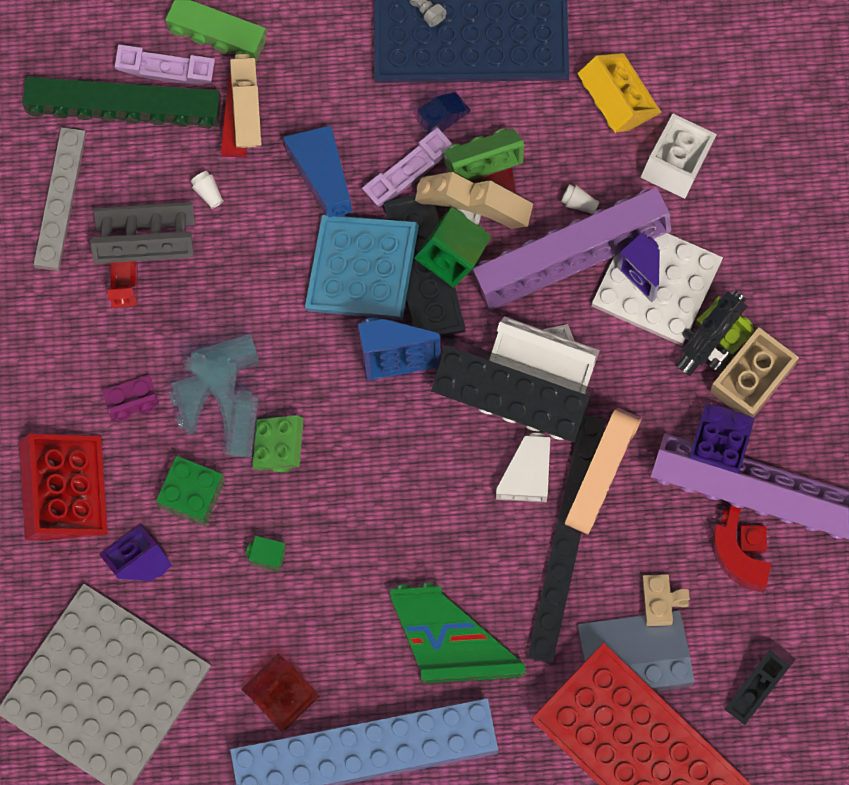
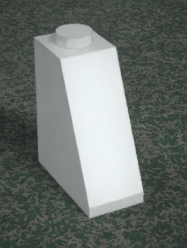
[496,433,550,502]

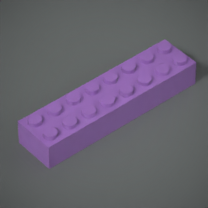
[473,187,671,311]
[651,433,849,539]

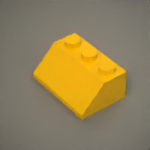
[578,53,661,133]

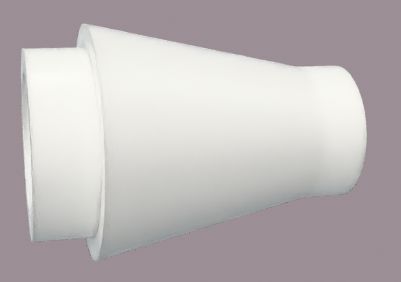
[191,171,224,209]
[561,184,599,214]

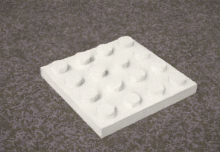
[592,233,723,346]

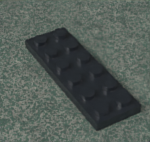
[384,195,466,338]

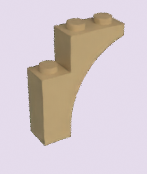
[230,54,261,148]
[415,172,533,229]

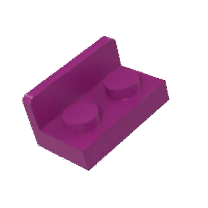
[102,375,160,421]

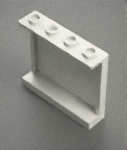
[478,316,600,440]

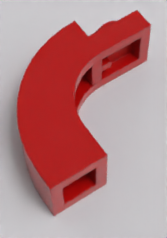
[107,261,139,308]
[713,505,771,593]

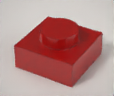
[740,526,767,553]

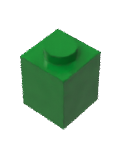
[246,536,287,573]

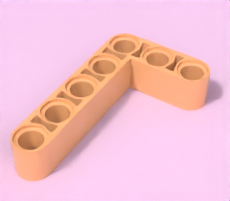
[565,408,642,535]

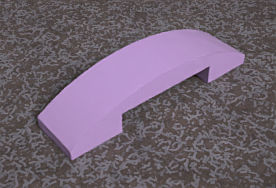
[115,44,215,84]
[362,127,453,207]

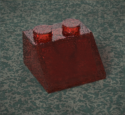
[241,653,320,733]

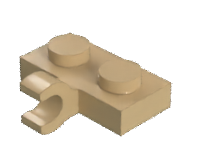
[643,575,690,626]

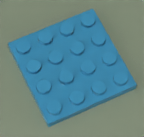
[305,215,419,319]

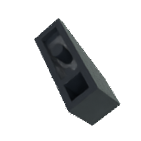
[725,643,796,725]

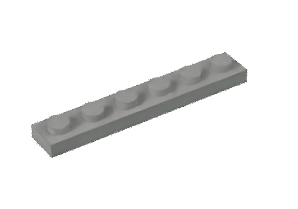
[34,127,86,271]

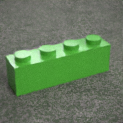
[165,0,267,63]

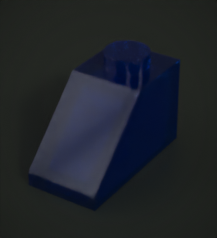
[417,92,471,135]

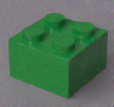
[156,456,226,527]

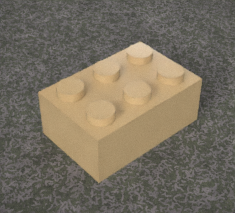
[710,327,799,417]

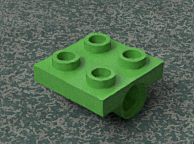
[253,415,304,472]

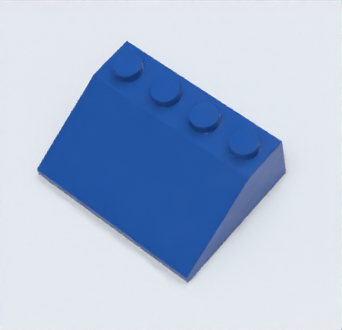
[358,318,441,381]

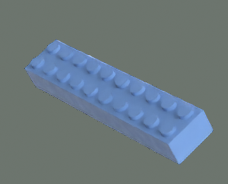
[230,699,498,785]

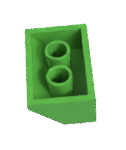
[444,128,524,181]

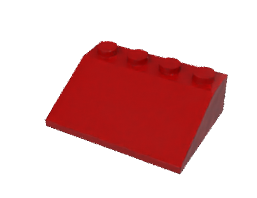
[19,434,108,541]

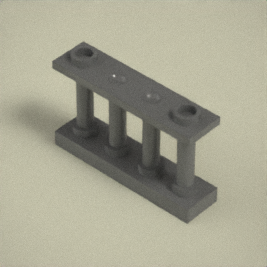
[91,202,195,264]

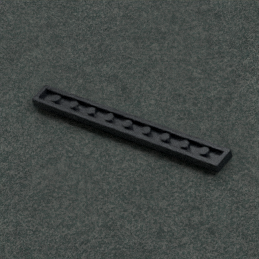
[527,415,606,665]

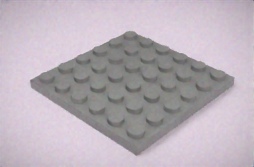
[0,584,212,785]

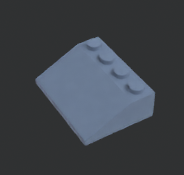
[578,610,694,692]

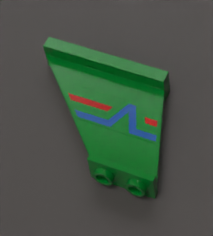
[390,583,525,684]

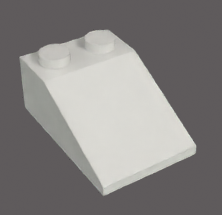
[641,114,717,198]

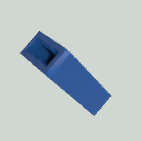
[284,126,352,218]

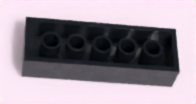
[431,339,594,442]

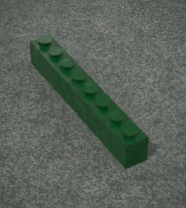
[22,77,222,129]

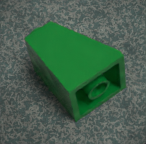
[414,207,492,288]

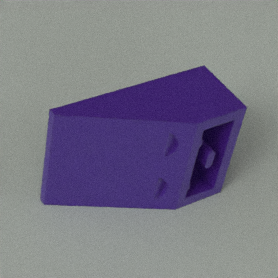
[689,403,755,474]

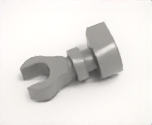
[409,0,447,27]

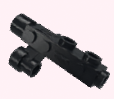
[674,290,748,376]

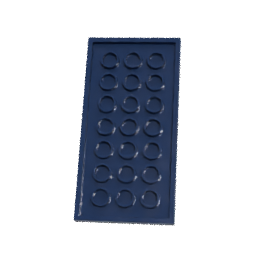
[374,0,569,83]

